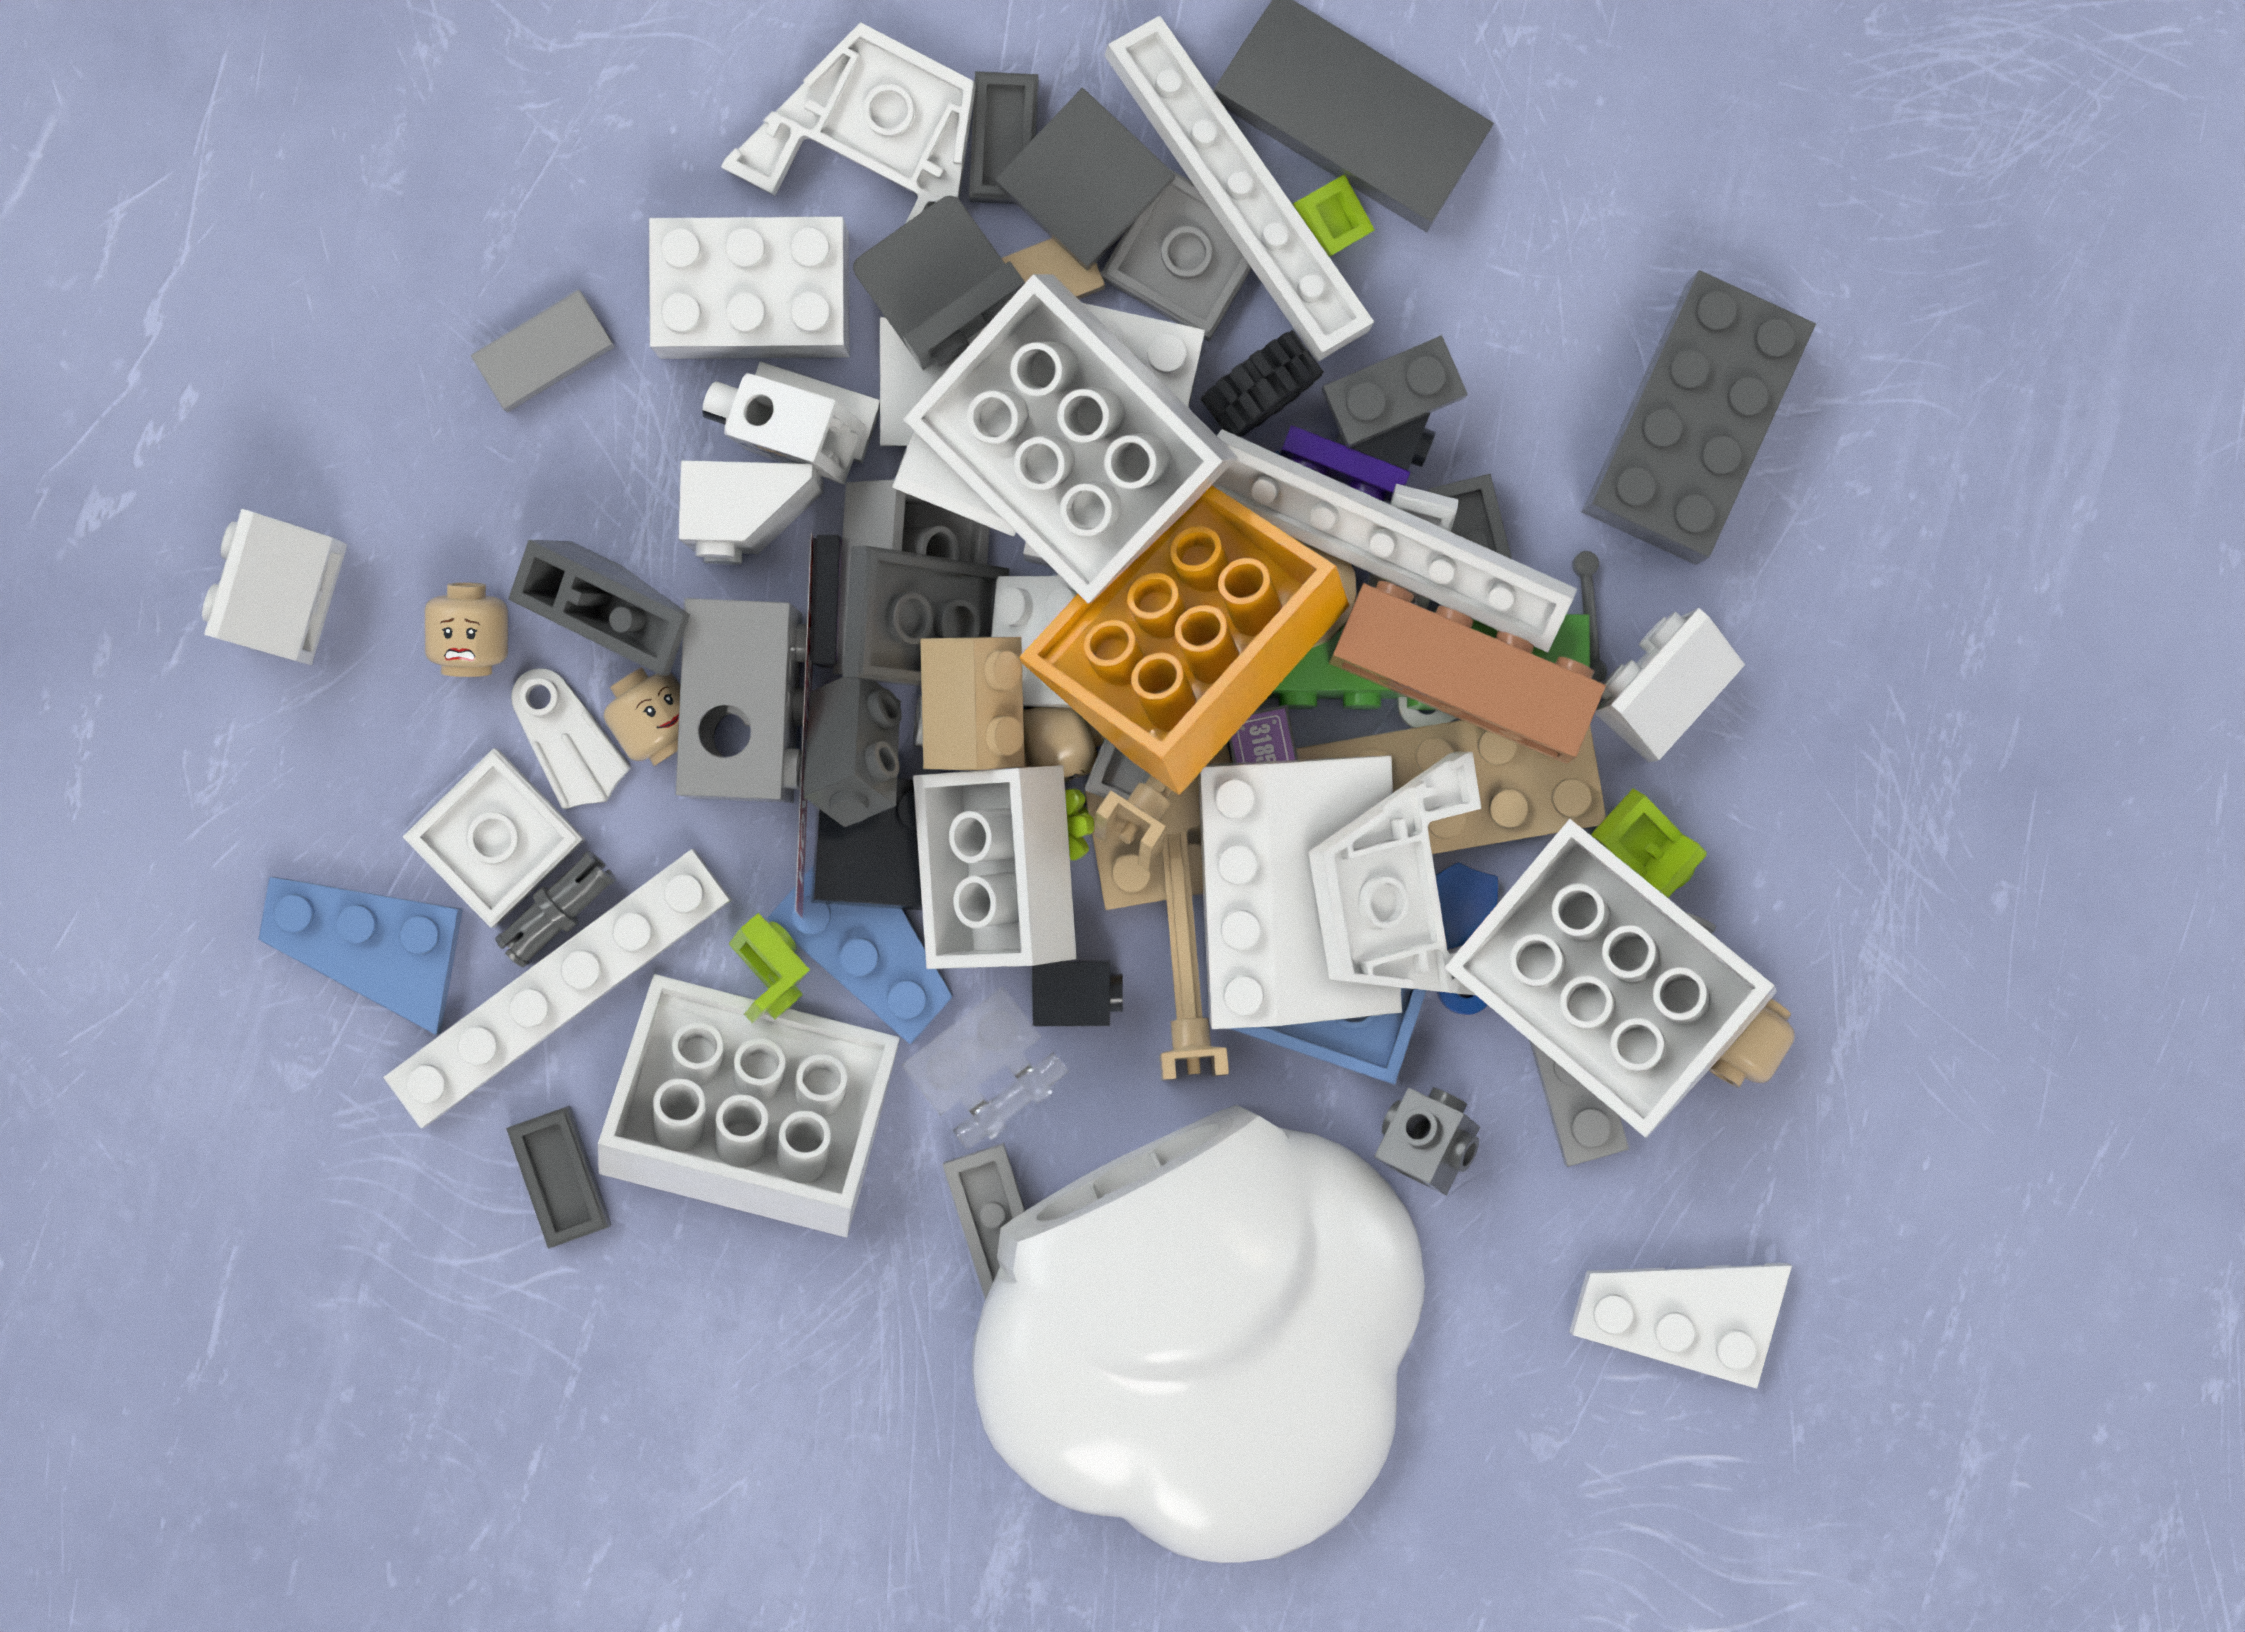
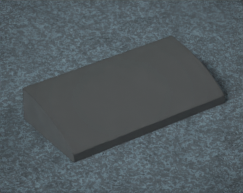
[1214,0,1494,232]

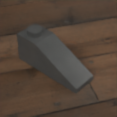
[508,539,690,676]

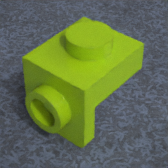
[1591,788,1707,898]
[729,912,810,1024]

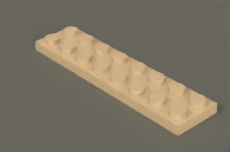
[1084,720,1606,910]

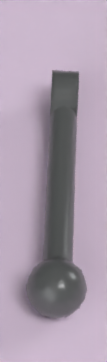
[1572,551,1607,682]

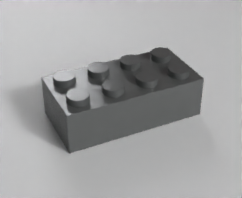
[1581,270,1816,565]

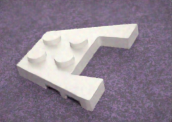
[721,22,976,224]
[1308,752,1481,995]

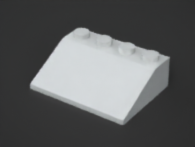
[903,274,1238,603]
[1198,755,1402,1029]
[1444,819,1777,1138]
[598,974,900,1238]

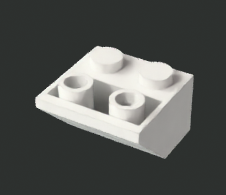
[202,509,347,665]
[1594,608,1745,763]

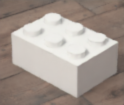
[649,217,850,359]
[913,765,1077,969]

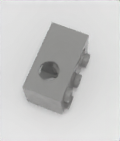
[676,598,807,803]

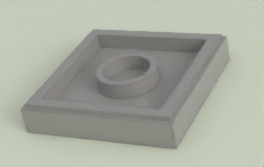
[1101,169,1252,342]

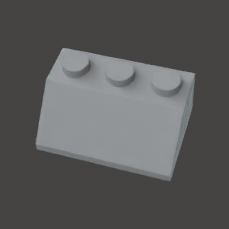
[833,479,990,675]

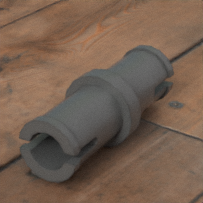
[495,851,616,967]

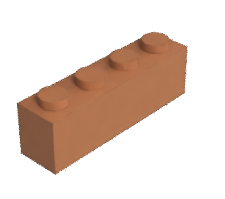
[1329,581,1606,764]

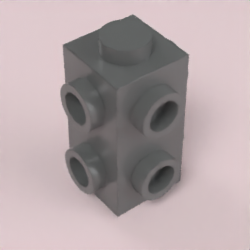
[803,677,902,827]

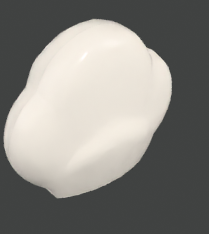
[972,1105,1425,1563]

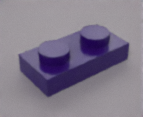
[1280,425,1411,502]

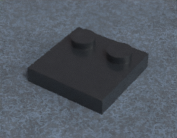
[811,778,922,910]

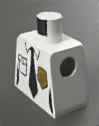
[702,373,865,484]

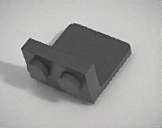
[853,195,1025,370]

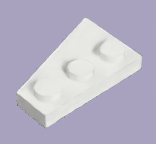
[1569,1263,1792,1389]

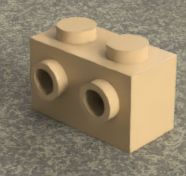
[920,637,1025,770]

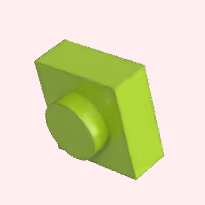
[1292,174,1375,257]

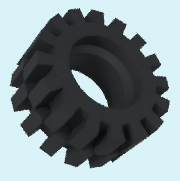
[1201,330,1324,437]

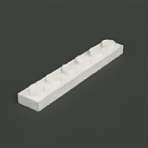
[1104,16,1374,362]
[1212,429,1577,652]
[383,849,732,1128]

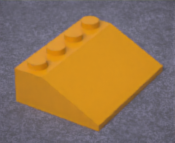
[1019,485,1350,795]

